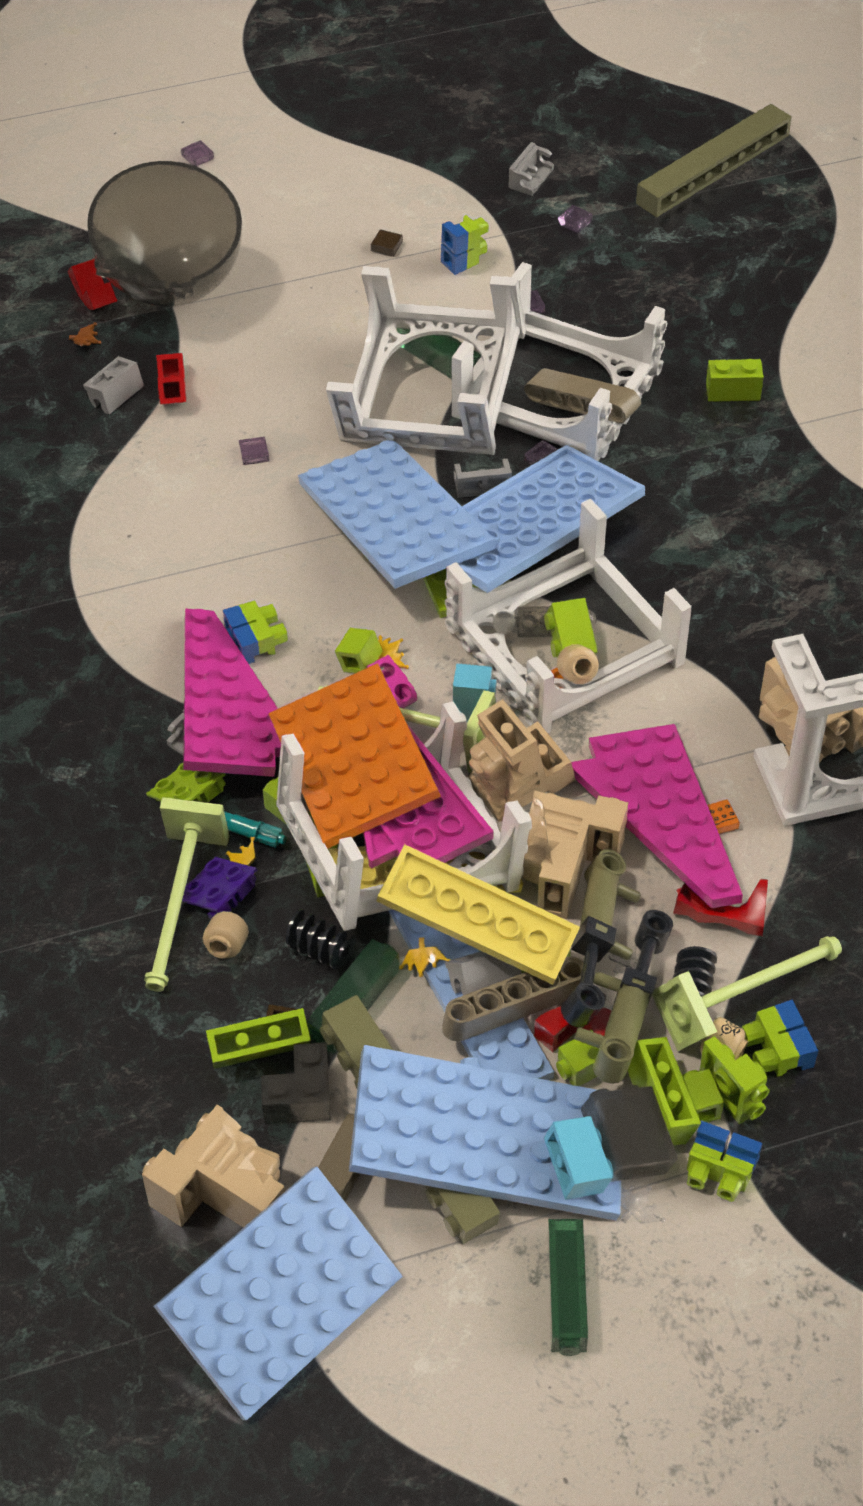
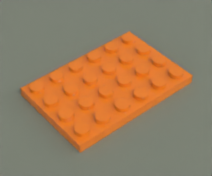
[268,663,441,849]

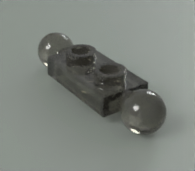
[492,606,597,637]

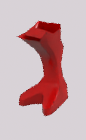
[673,879,768,937]

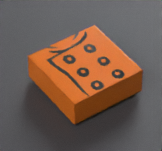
[707,799,740,834]

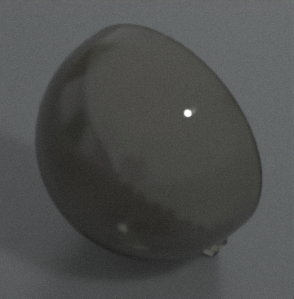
[87,161,242,307]

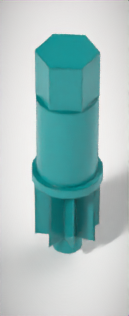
[225,812,287,848]

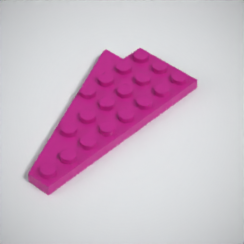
[183,608,281,777]
[363,724,494,869]
[571,724,743,908]

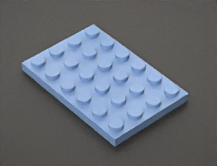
[154,1166,403,1420]

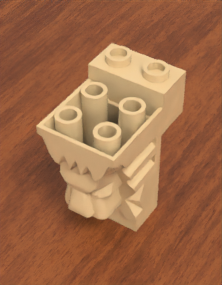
[759,657,863,763]
[466,699,575,822]
[522,791,629,919]
[142,1105,285,1228]

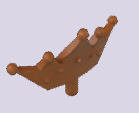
[69,322,101,347]

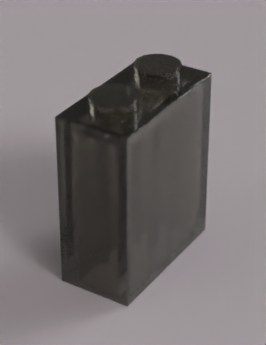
[581,1085,678,1182]

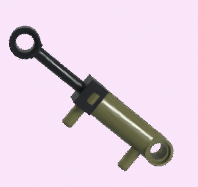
[561,849,641,1028]
[574,910,673,1084]

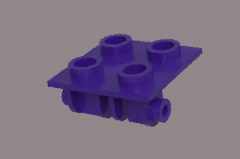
[182,857,257,920]

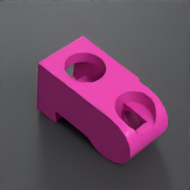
[367,655,418,708]

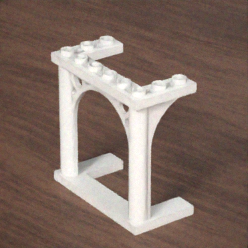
[452,262,667,461]
[326,266,526,455]
[445,499,692,733]
[753,634,863,826]
[276,702,532,931]

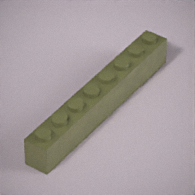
[636,104,792,217]
[320,995,500,1244]

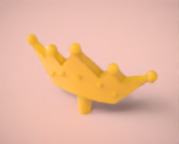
[377,635,409,669]
[226,837,256,874]
[399,937,451,977]

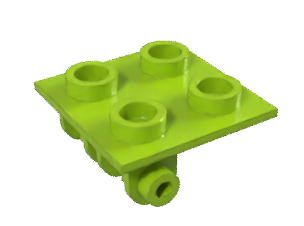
[146,763,226,803]

